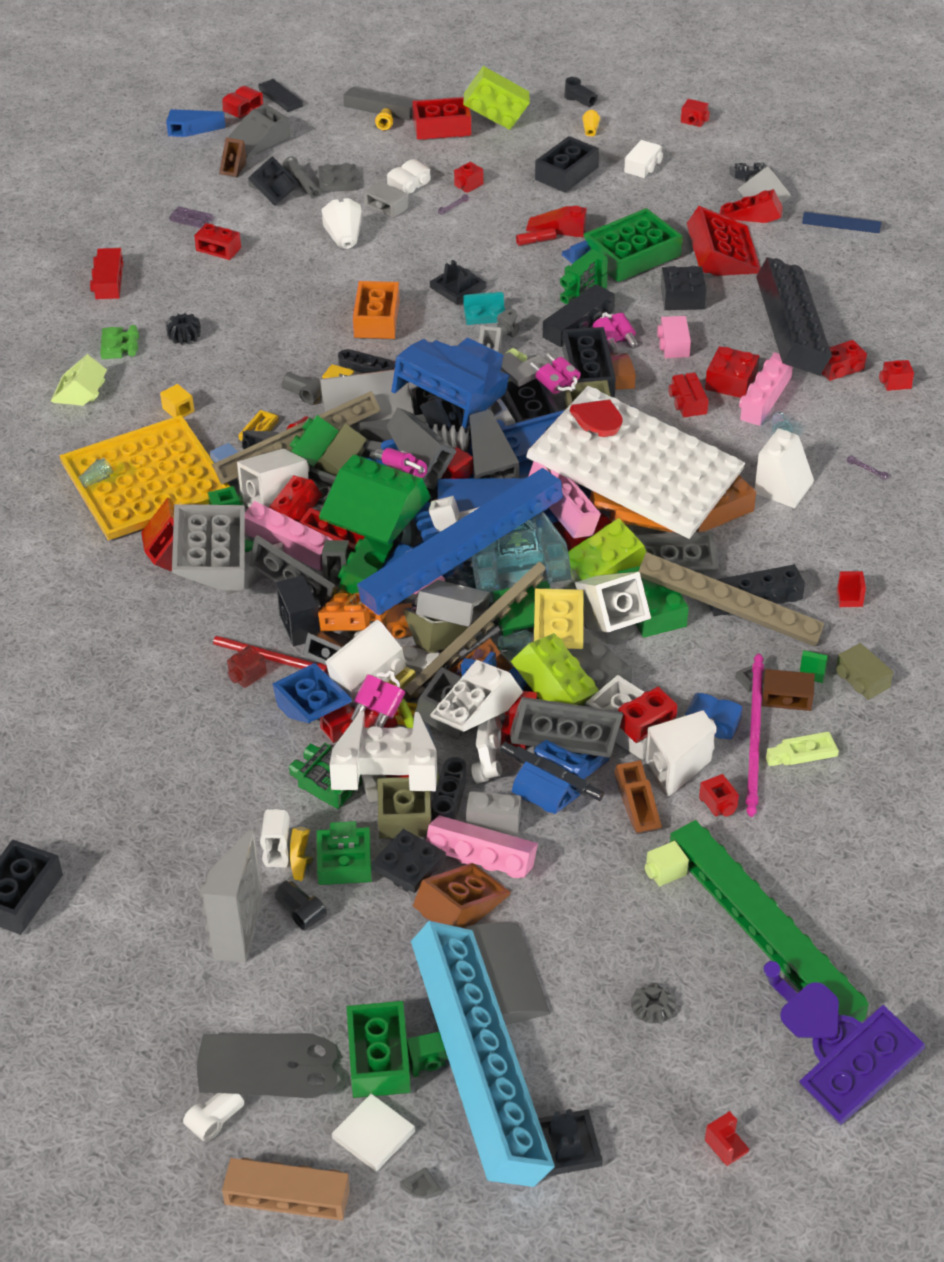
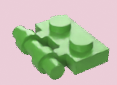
[100,325,139,359]

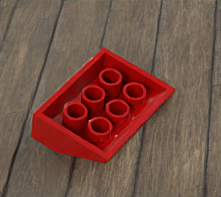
[687,206,761,276]

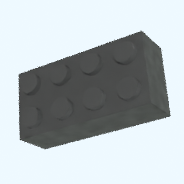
[531,628,632,690]

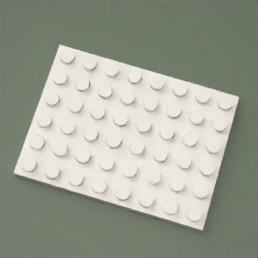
[526,386,745,539]

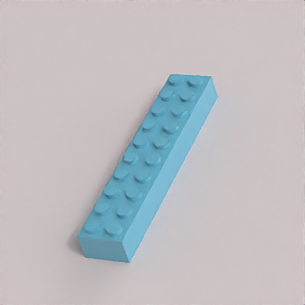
[411,921,555,1187]

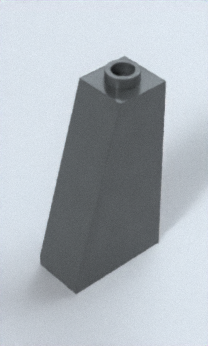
[386,407,456,490]
[470,409,519,479]

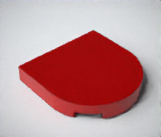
[569,399,623,437]

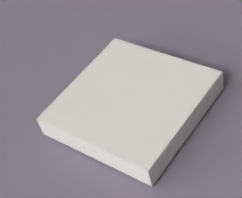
[332,1094,415,1172]

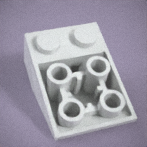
[430,660,523,731]

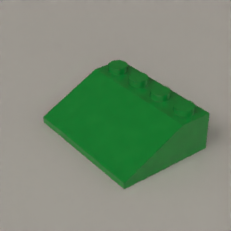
[584,208,683,282]
[319,454,430,545]

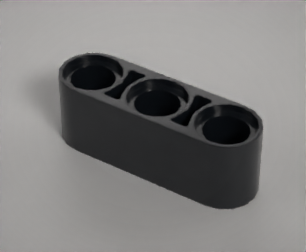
[432,757,466,822]

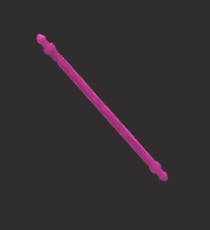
[745,653,764,817]

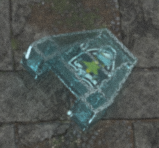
[472,511,572,592]

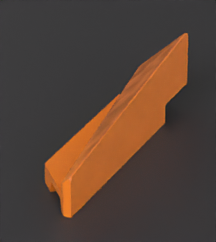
[590,490,676,533]

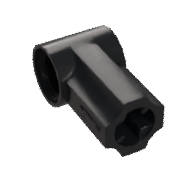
[564,77,598,108]
[274,880,327,931]

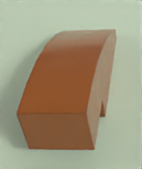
[610,353,636,390]
[614,760,662,834]

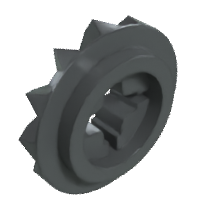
[631,983,676,1024]

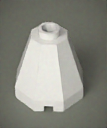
[322,198,362,249]

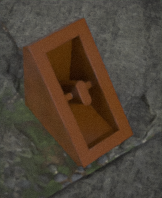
[219,137,247,177]

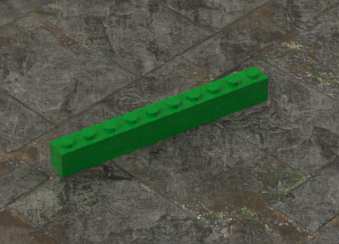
[669,820,869,1033]

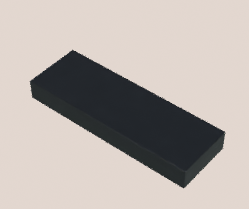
[258,79,303,112]

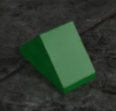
[800,650,830,683]

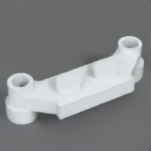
[471,712,506,783]

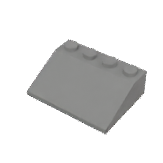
[320,370,414,434]
[172,504,245,591]
[200,830,262,963]

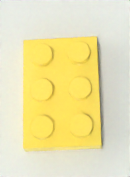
[534,589,583,649]

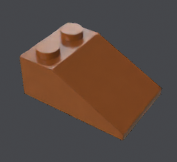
[413,863,511,929]

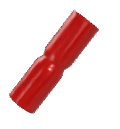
[516,228,556,246]

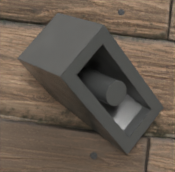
[322,540,350,592]

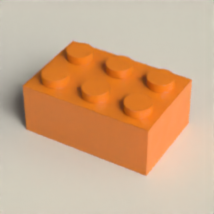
[353,281,400,339]

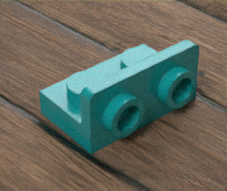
[463,292,505,325]

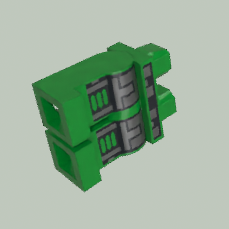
[560,249,608,304]
[289,743,363,810]

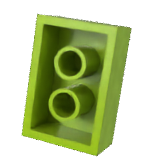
[464,66,530,130]
[562,518,646,582]
[511,633,599,706]

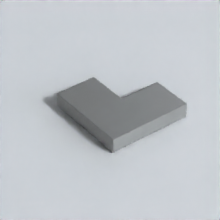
[737,166,791,204]
[501,352,552,387]

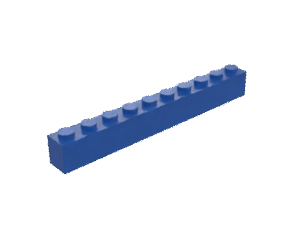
[357,468,563,616]

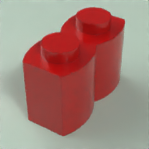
[222,86,263,119]

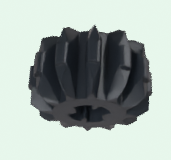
[166,312,201,345]

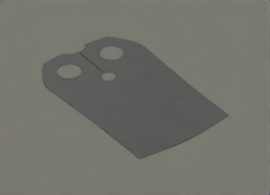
[197,1033,338,1098]

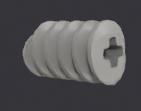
[425,423,470,453]

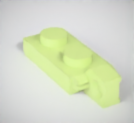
[766,732,839,766]

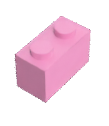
[657,316,691,358]

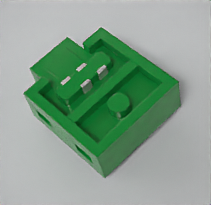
[317,821,372,885]

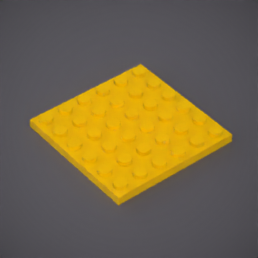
[59,415,230,541]

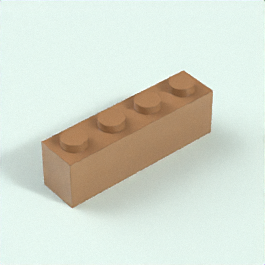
[222,1157,350,1221]

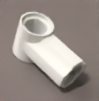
[183,1093,244,1143]

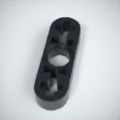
[338,349,395,373]

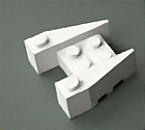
[330,711,437,791]

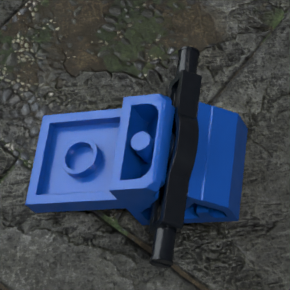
[500,740,609,814]

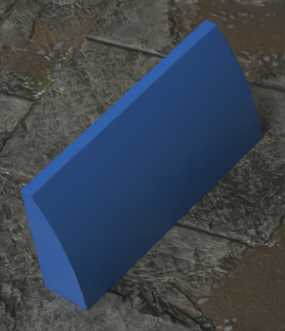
[438,478,525,512]

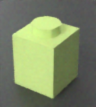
[645,841,688,887]

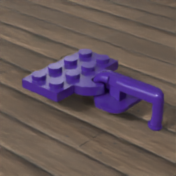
[763,961,925,1126]

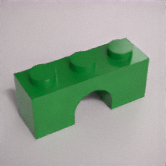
[338,537,394,595]

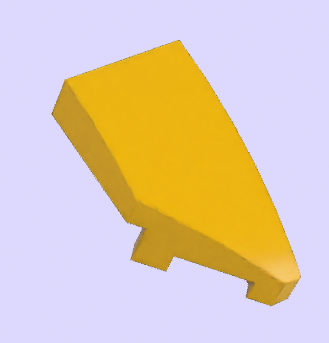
[290,827,313,881]

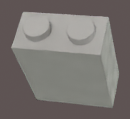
[415,580,490,627]

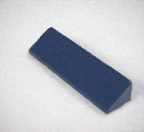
[802,211,882,234]

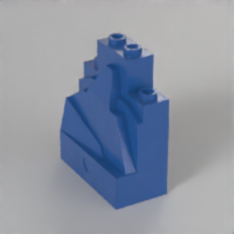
[391,337,509,429]

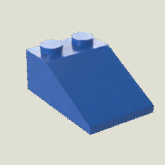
[272,663,352,723]

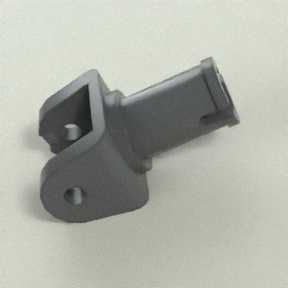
[497,309,520,339]

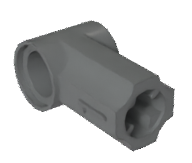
[281,372,322,405]

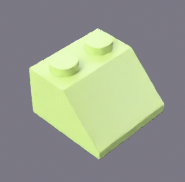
[51,354,107,406]

